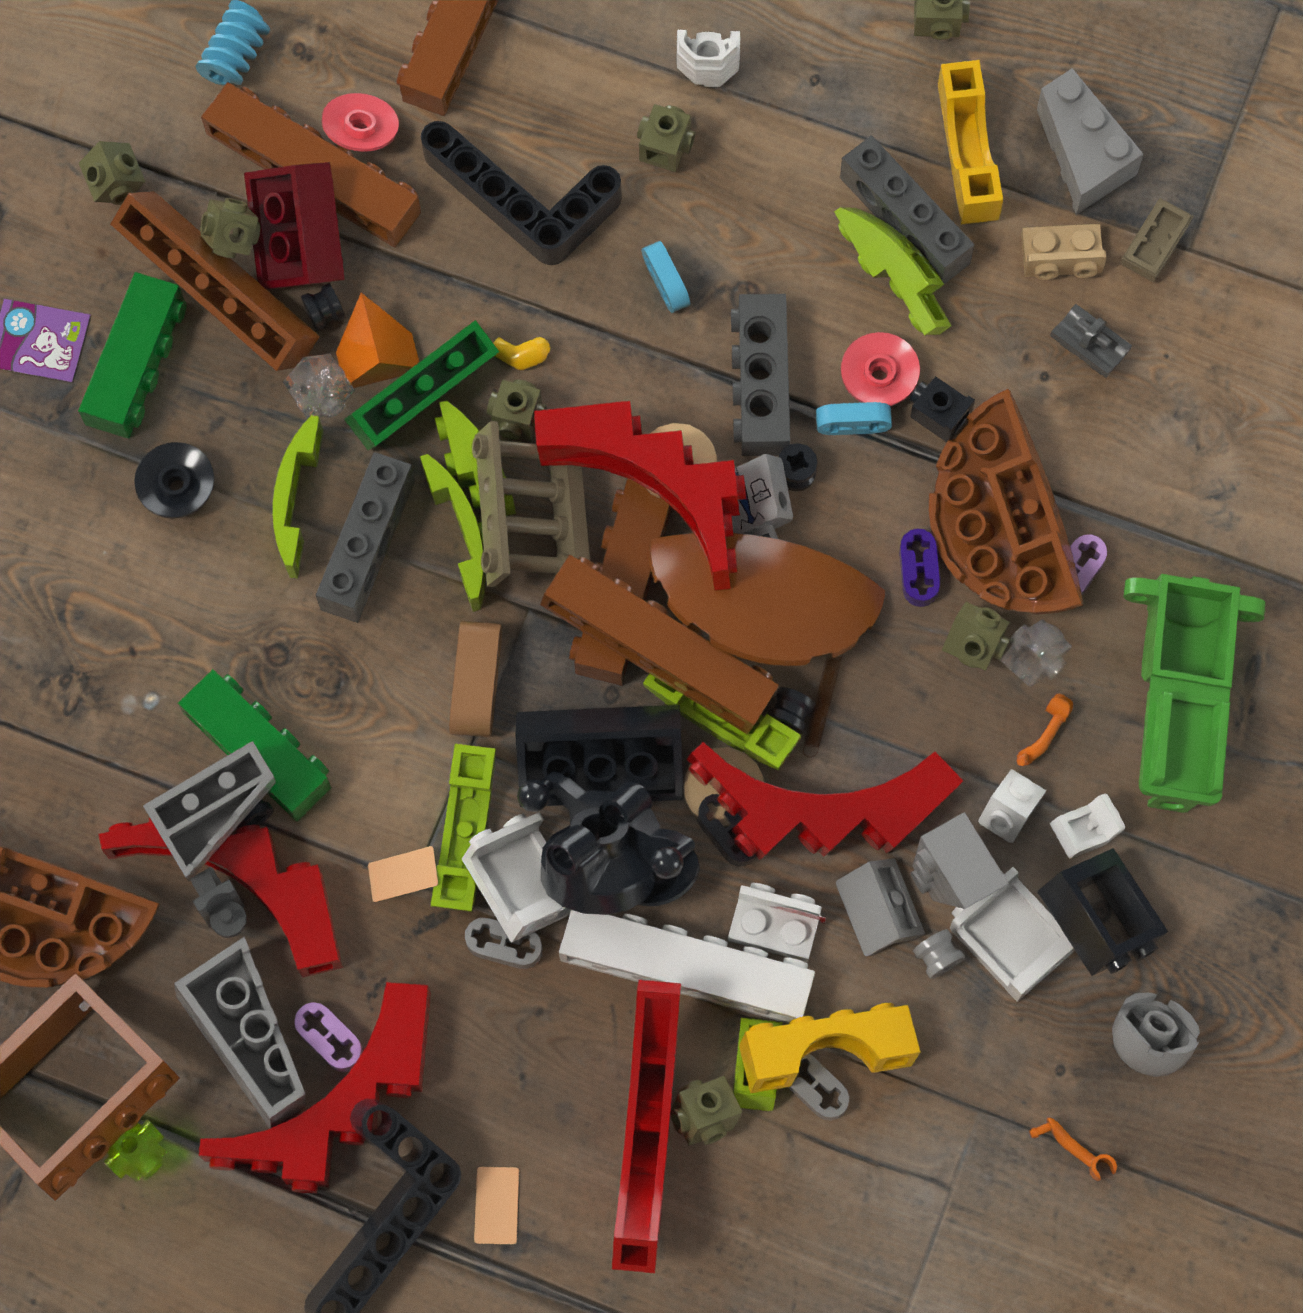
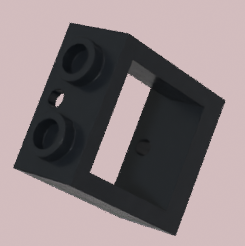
[1037,848,1168,976]

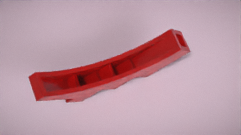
[534,401,746,591]
[687,742,963,860]
[98,818,343,978]
[612,980,681,1273]
[198,982,431,1193]

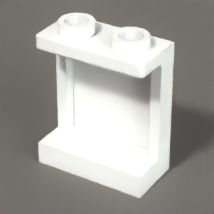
[462,812,571,943]
[950,867,1075,1002]

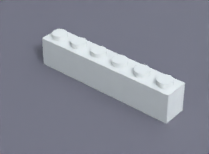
[559,910,815,1024]

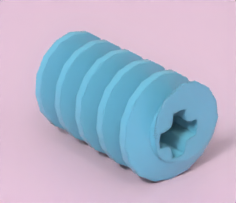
[195,0,270,85]

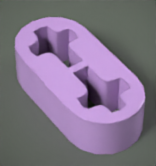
[1070,535,1107,595]
[294,1002,363,1072]

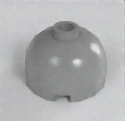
[1112,992,1200,1077]

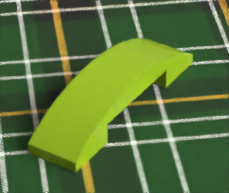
[272,415,323,579]
[420,454,486,612]
[643,674,801,770]
[431,744,496,912]

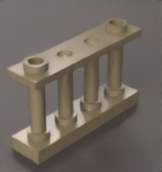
[472,421,590,587]

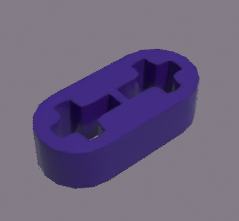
[899,529,940,607]

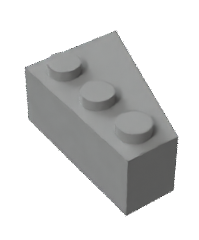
[1037,68,1143,215]
[143,741,276,881]
[911,812,1009,909]

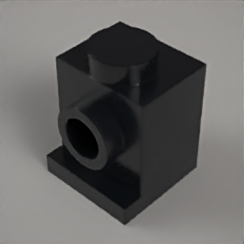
[910,376,975,442]

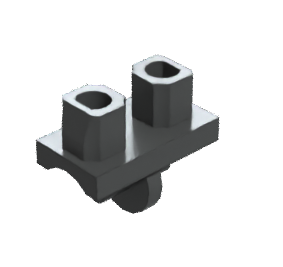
[1050,304,1132,378]
[190,867,247,938]

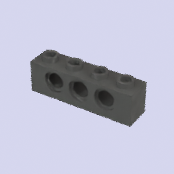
[840,135,974,284]
[731,294,790,456]
[315,452,415,623]

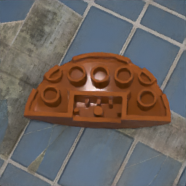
[929,389,1083,614]
[649,533,885,666]
[0,845,160,988]

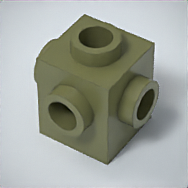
[914,0,970,40]
[637,104,696,172]
[79,141,146,205]
[200,198,260,258]
[487,379,547,443]
[942,602,1010,671]
[671,1076,743,1146]

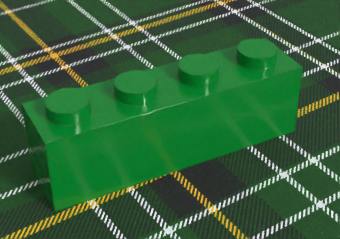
[78,272,187,439]
[344,320,499,450]
[178,669,331,822]

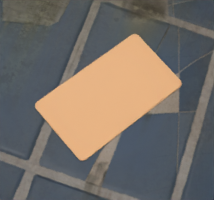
[368,846,438,902]
[474,1167,519,1244]

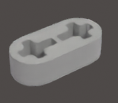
[465,918,543,969]
[787,1054,849,1121]

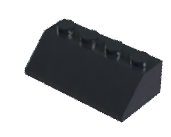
[515,705,684,807]

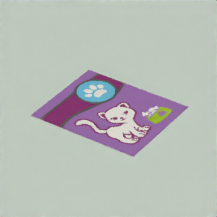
[0,299,91,382]

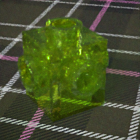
[104,1119,167,1182]

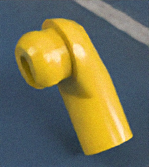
[493,337,550,370]

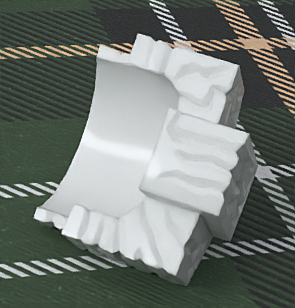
[676,30,740,87]

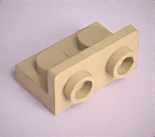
[1021,224,1107,280]

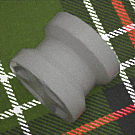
[913,929,965,979]

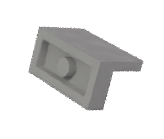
[836,858,925,956]

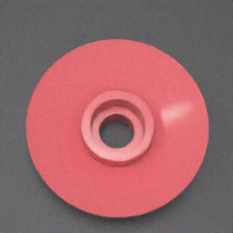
[321,93,399,152]
[841,332,920,406]

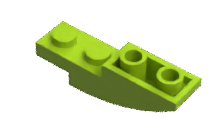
[834,207,952,336]
[435,401,516,554]

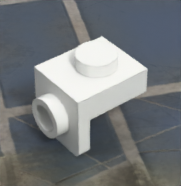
[978,769,1046,843]
[1049,793,1125,859]

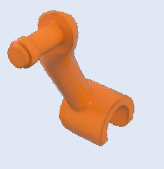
[1017,693,1074,766]
[1029,1118,1117,1181]

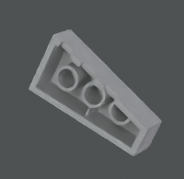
[174,936,306,1128]

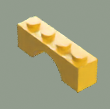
[938,60,1003,225]
[739,1003,920,1094]

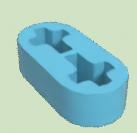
[641,241,690,313]
[816,402,892,435]

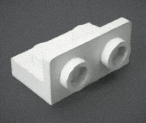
[728,883,822,962]

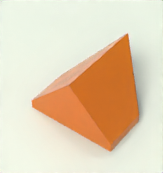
[336,292,419,390]

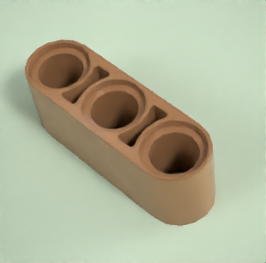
[449,621,502,738]

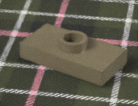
[1120,198,1194,282]

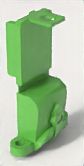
[1123,574,1266,813]

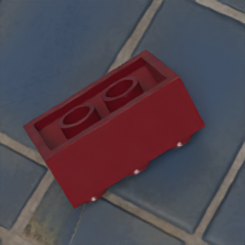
[244,162,345,289]

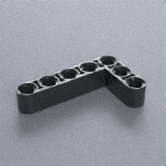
[421,121,622,265]
[304,1098,461,1313]

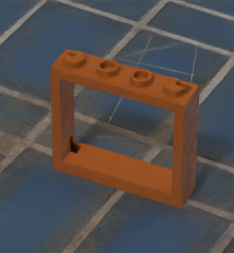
[0,973,180,1201]

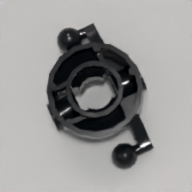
[517,771,695,915]

